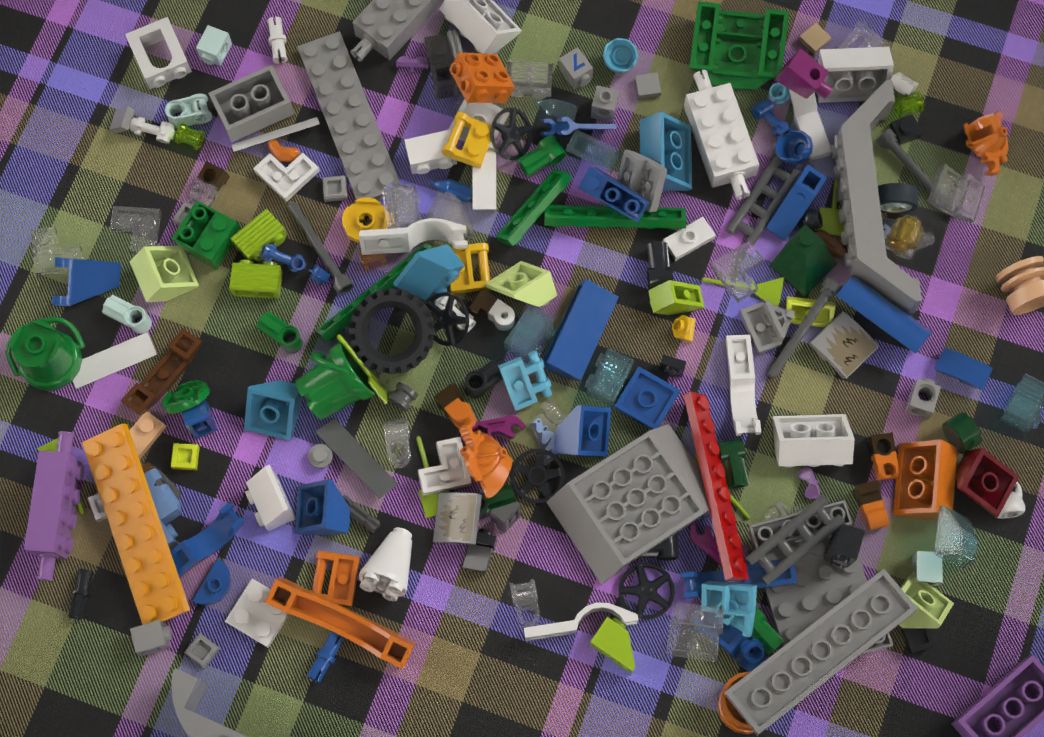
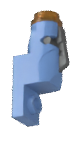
[141,462,182,550]

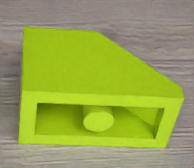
[648,280,705,315]
[590,617,635,674]

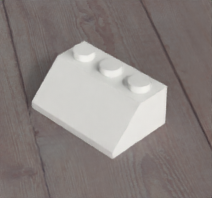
[439,0,522,54]
[818,47,894,103]
[773,414,855,468]

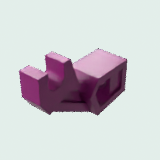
[460,415,526,446]
[689,524,748,566]

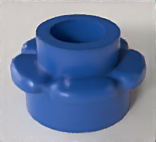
[309,264,331,285]
[740,638,764,663]

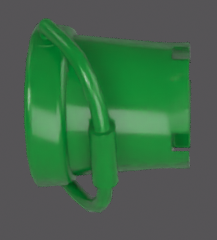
[5,317,85,391]
[296,342,376,420]

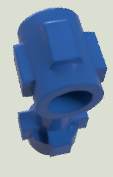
[751,99,791,137]
[260,244,306,272]

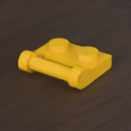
[441,112,495,169]
[450,243,492,294]

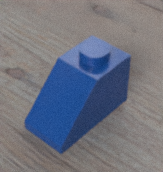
[182,399,218,439]

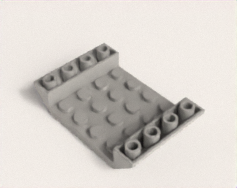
[547,424,710,585]
[749,500,893,655]

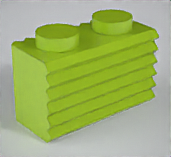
[230,209,287,262]
[229,260,283,299]

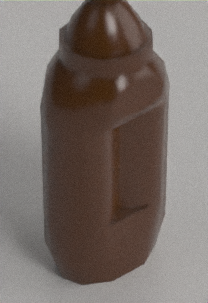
[815,229,848,259]

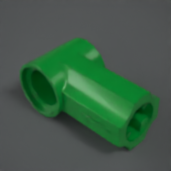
[517,135,567,178]
[256,311,303,353]
[750,607,784,656]

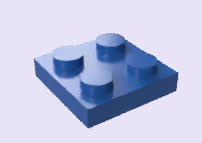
[614,367,681,430]

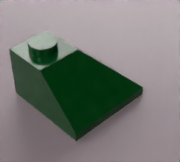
[770,225,837,297]

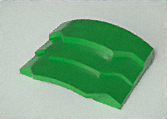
[689,1,789,91]

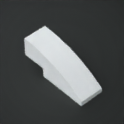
[473,141,497,211]

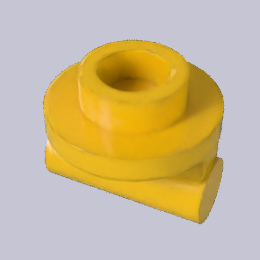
[672,315,696,343]

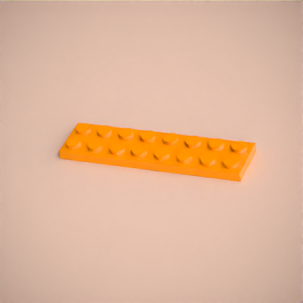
[82,424,190,625]

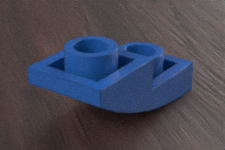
[934,347,993,390]

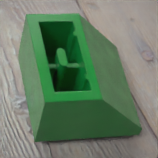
[171,200,240,270]

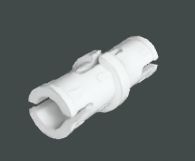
[267,17,288,64]

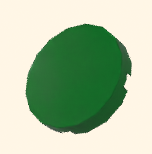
[161,380,210,414]

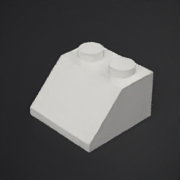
[245,465,295,532]

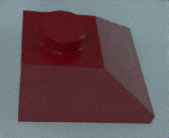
[956,448,1020,517]

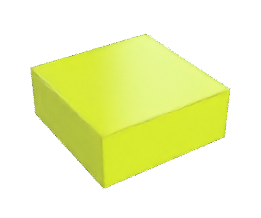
[171,443,200,470]

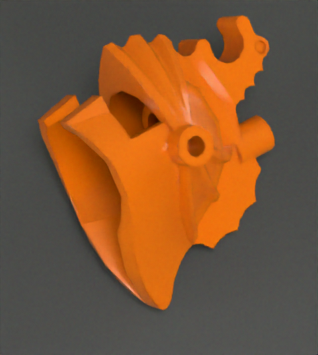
[963,111,1009,176]
[459,422,513,499]

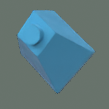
[244,380,302,441]

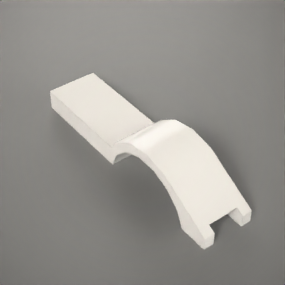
[788,89,831,161]
[359,218,468,255]
[725,335,761,436]
[524,602,638,641]

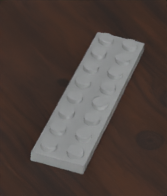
[297,31,402,200]
[724,569,918,736]

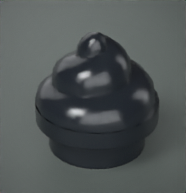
[797,208,823,232]

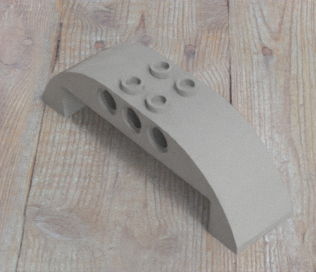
[171,668,248,737]

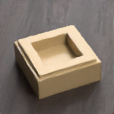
[799,23,832,55]

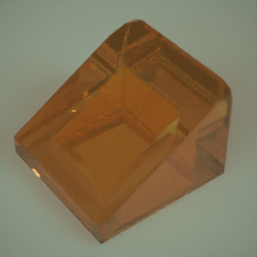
[359,248,387,270]

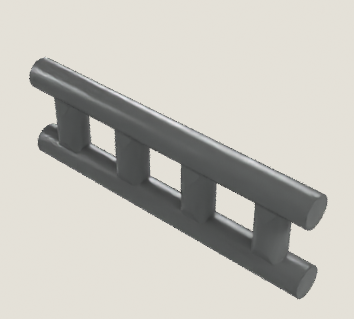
[725,157,801,247]
[745,494,845,586]

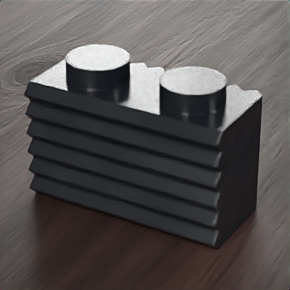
[824,524,865,570]

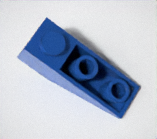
[765,165,828,241]
[578,167,649,223]

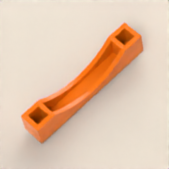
[265,576,416,669]

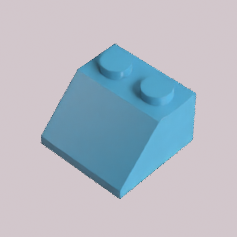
[393,244,465,300]

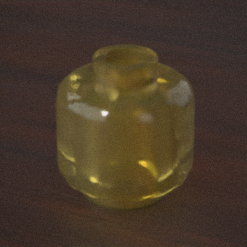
[888,215,924,252]

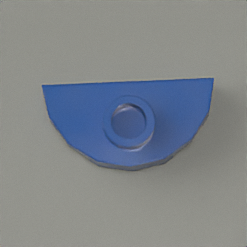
[192,558,231,605]

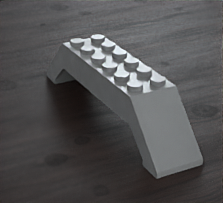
[831,80,922,316]

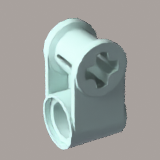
[165,93,213,129]

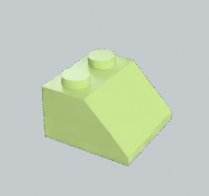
[130,246,199,302]

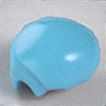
[603,38,638,73]

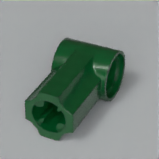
[717,439,749,489]
[475,485,515,519]

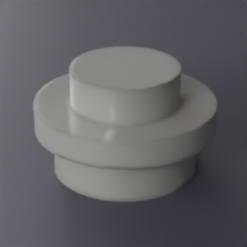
[308,444,333,468]

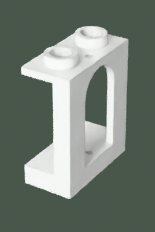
[125,17,192,89]

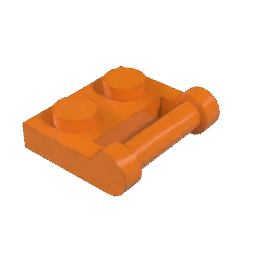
[312,551,361,607]

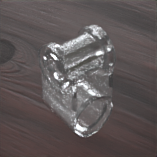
[383,419,411,468]
[509,579,540,629]

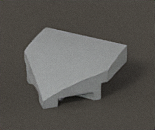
[739,300,795,355]

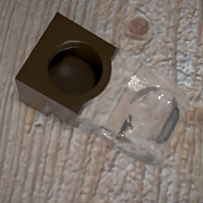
[189,161,230,207]

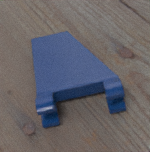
[540,117,617,137]
[52,257,121,306]

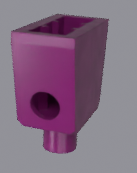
[775,48,833,99]

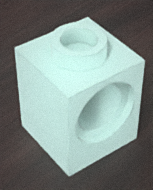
[196,25,232,66]

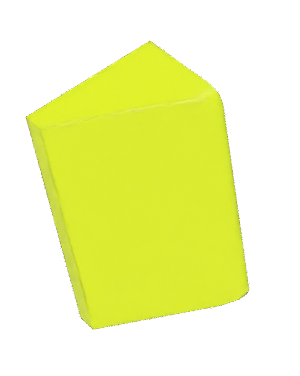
[785,296,836,328]

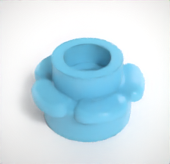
[769,82,791,105]

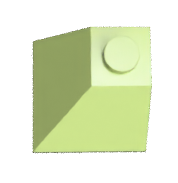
[485,261,557,307]
[899,571,954,628]

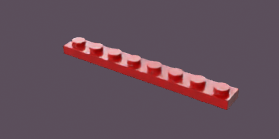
[684,391,749,583]

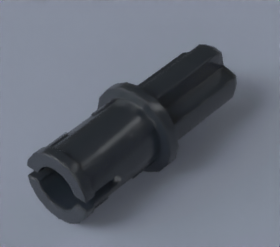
[68,569,94,620]

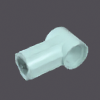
[102,295,152,334]

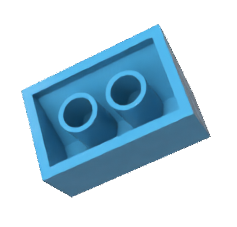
[639,111,692,191]

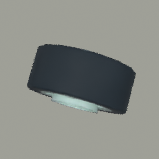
[878,183,918,213]

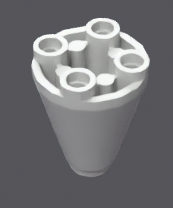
[359,527,412,602]

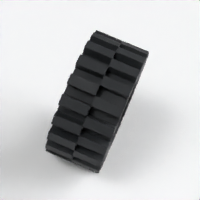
[349,289,435,374]

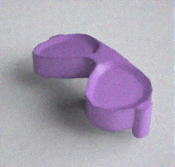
[396,56,428,72]
[798,466,820,499]

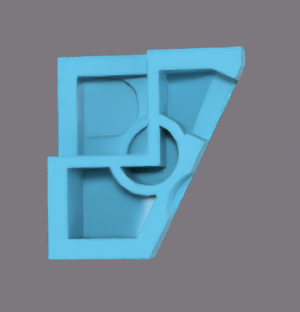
[702,581,757,637]

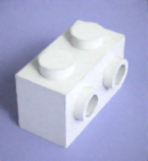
[404,130,457,174]

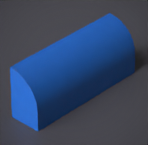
[836,275,933,354]
[543,279,619,381]

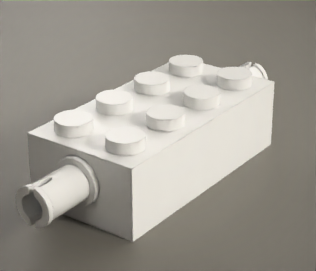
[684,70,759,200]

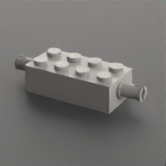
[351,0,444,62]

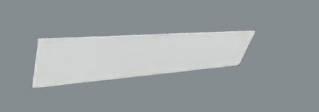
[232,117,319,152]

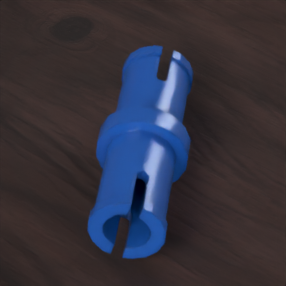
[306,631,345,684]

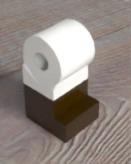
[469,289,515,331]

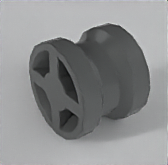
[387,382,418,412]

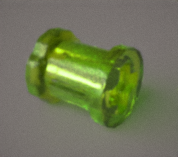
[895,92,924,117]
[175,123,205,150]

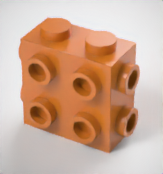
[449,52,515,103]

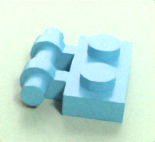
[498,351,552,411]

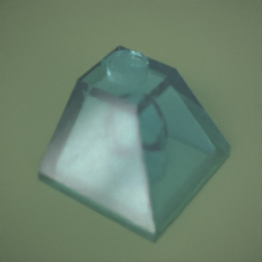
[934,506,978,568]

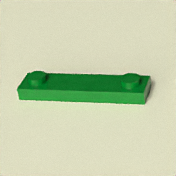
[495,169,572,246]

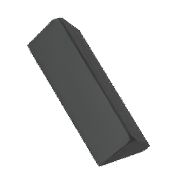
[490,501,521,532]

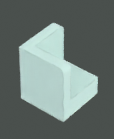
[912,551,943,586]

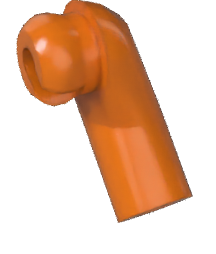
[267,139,300,162]

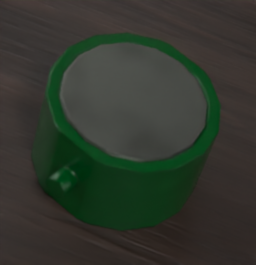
[942,412,982,454]

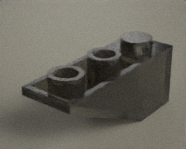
[424,33,458,99]

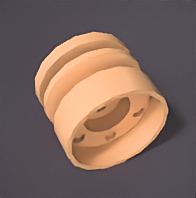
[996,256,1044,315]

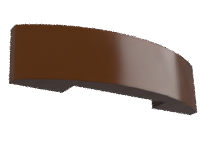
[121,328,202,416]

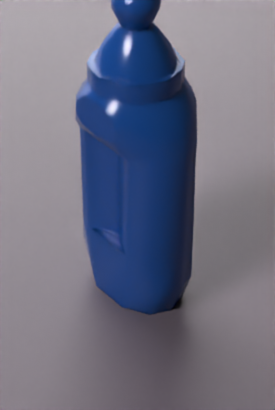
[430,179,473,202]

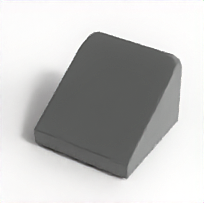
[462,544,493,575]

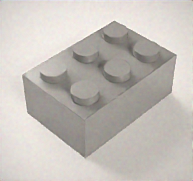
[209,65,294,142]

